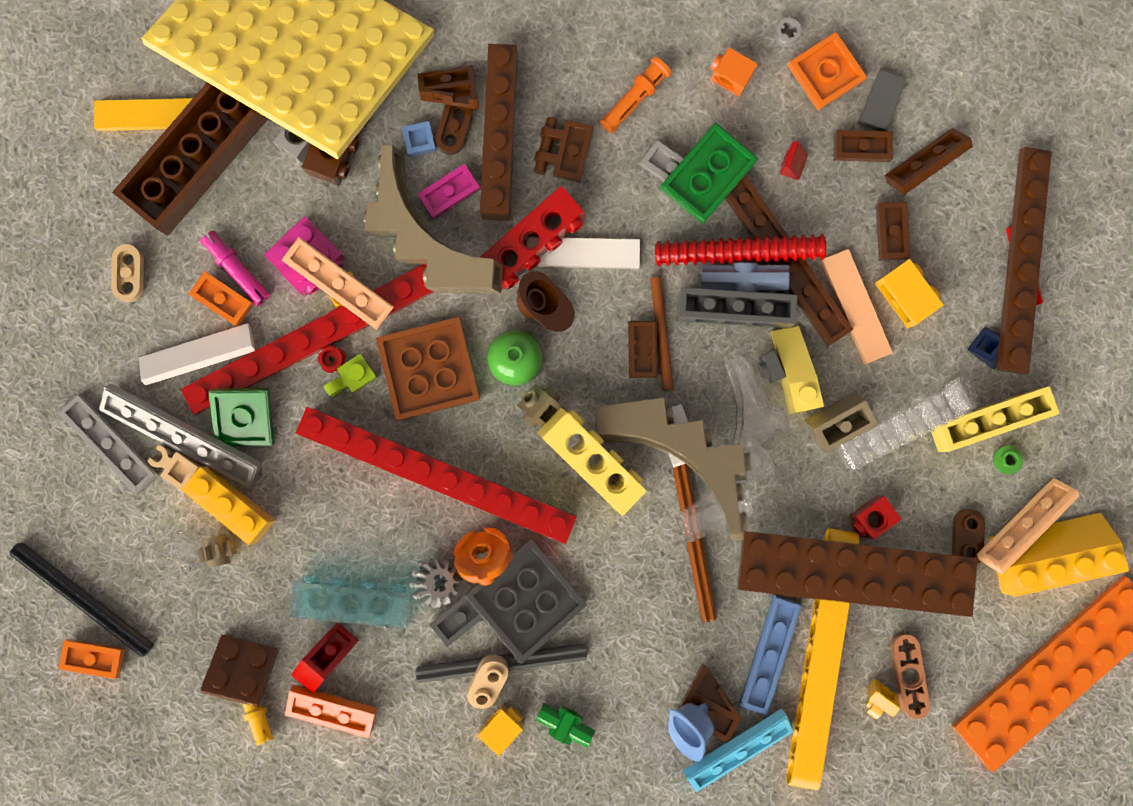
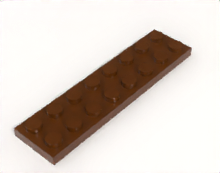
[737,531,978,617]

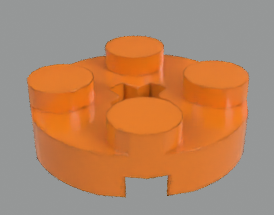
[453,528,513,586]

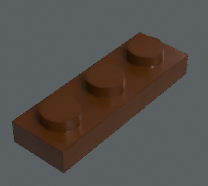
[885,128,973,195]

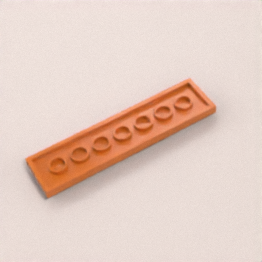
[951,576,1133,772]

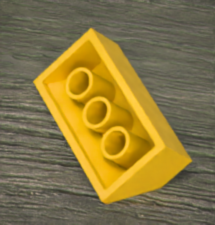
[989,513,1129,597]

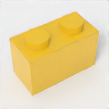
[875,259,943,328]

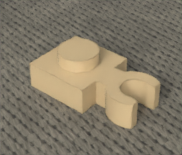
[148,445,201,492]

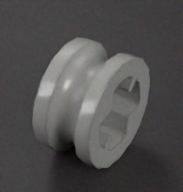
[774,18,802,47]

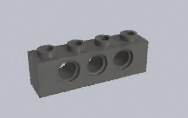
[676,287,797,328]

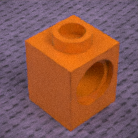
[710,47,758,97]

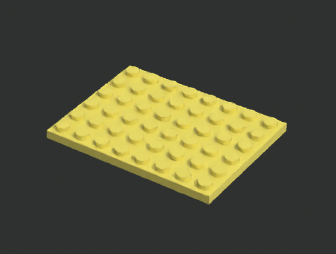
[142,0,434,159]

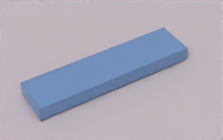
[739,595,802,716]

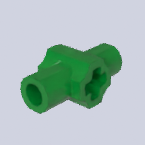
[536,703,596,748]

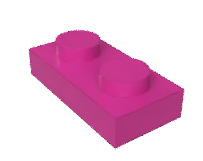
[417,164,481,220]

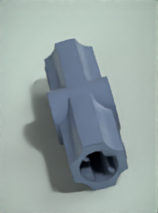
[701,263,790,292]

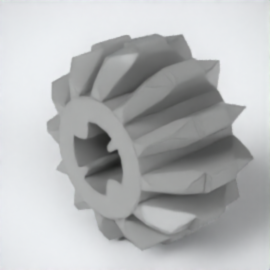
[409,558,461,608]

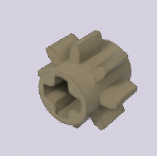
[197,535,237,568]

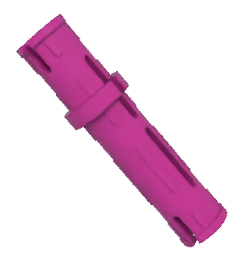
[200,230,271,306]

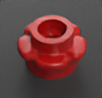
[318,345,346,373]

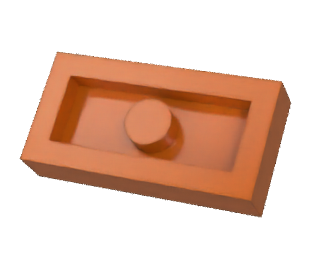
[188,271,254,327]
[58,639,126,679]

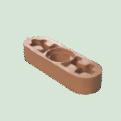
[890,633,930,719]

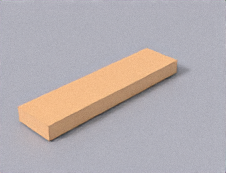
[282,237,394,330]
[820,249,893,365]
[977,478,1079,575]

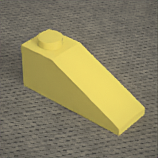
[771,326,824,414]

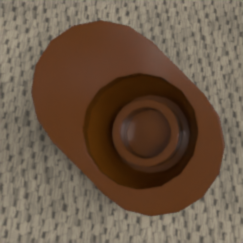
[516,271,575,332]

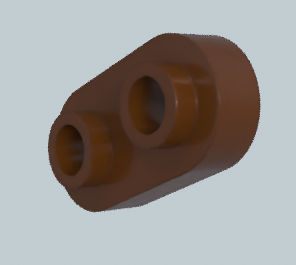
[436,104,473,155]
[952,509,985,565]

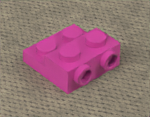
[264,216,345,297]

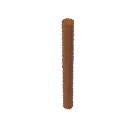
[650,277,674,390]

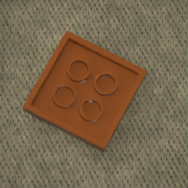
[376,317,480,421]

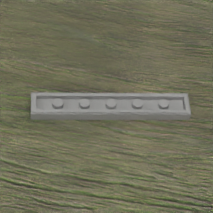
[99,383,262,489]

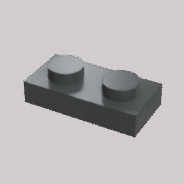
[429,594,482,647]

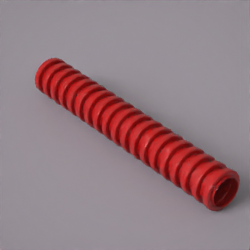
[655,234,827,267]

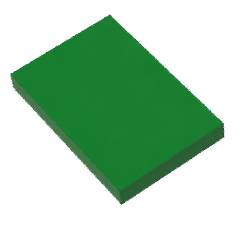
[659,122,759,225]

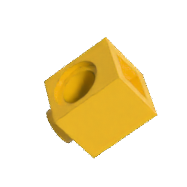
[477,704,524,756]

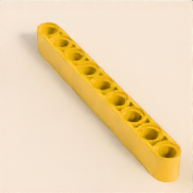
[786,528,859,790]

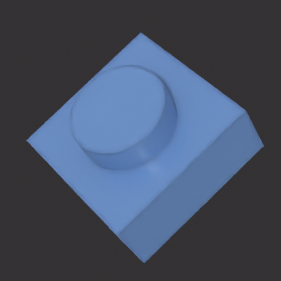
[402,121,436,157]

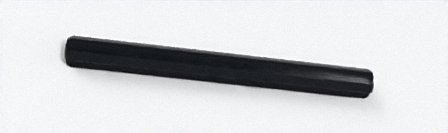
[9,543,154,657]

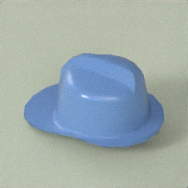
[668,703,714,762]

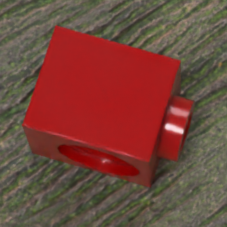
[849,495,902,540]

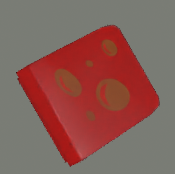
[779,140,807,180]

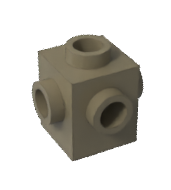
[517,384,569,428]

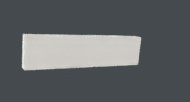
[527,237,640,269]
[139,323,255,386]

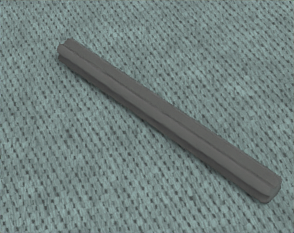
[415,644,587,683]

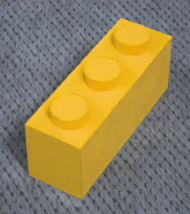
[181,467,276,545]

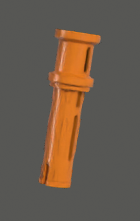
[600,56,672,134]

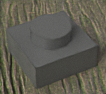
[758,351,786,384]

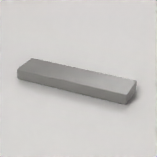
[58,393,160,494]

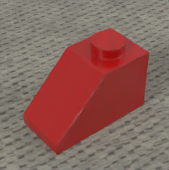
[291,622,359,694]

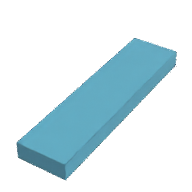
[683,709,795,792]

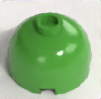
[487,329,544,387]

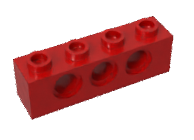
[479,185,587,291]

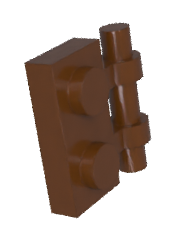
[534,117,593,183]

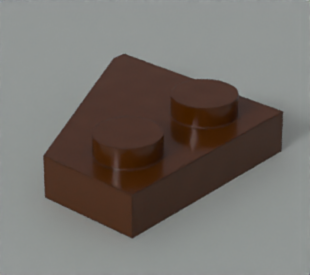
[417,65,479,109]
[678,664,742,743]

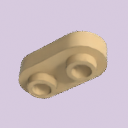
[111,244,144,302]
[467,655,508,709]

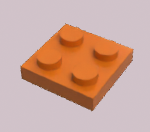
[787,32,867,111]

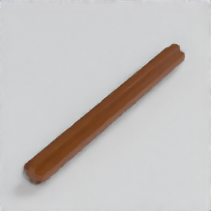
[672,464,717,622]

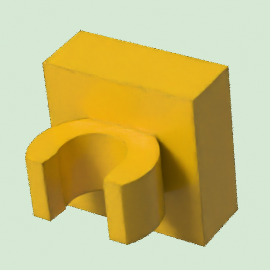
[866,678,901,719]

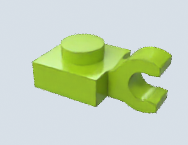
[323,353,377,398]

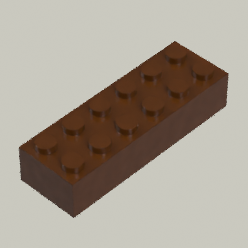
[112,82,269,236]

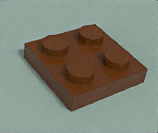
[200,634,279,708]

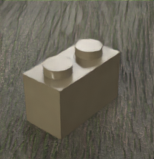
[804,393,878,453]

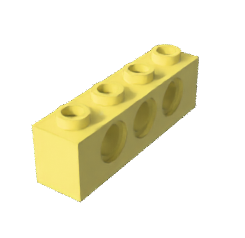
[929,386,1060,452]
[537,408,647,516]

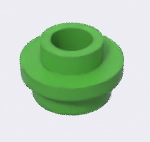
[993,446,1023,474]

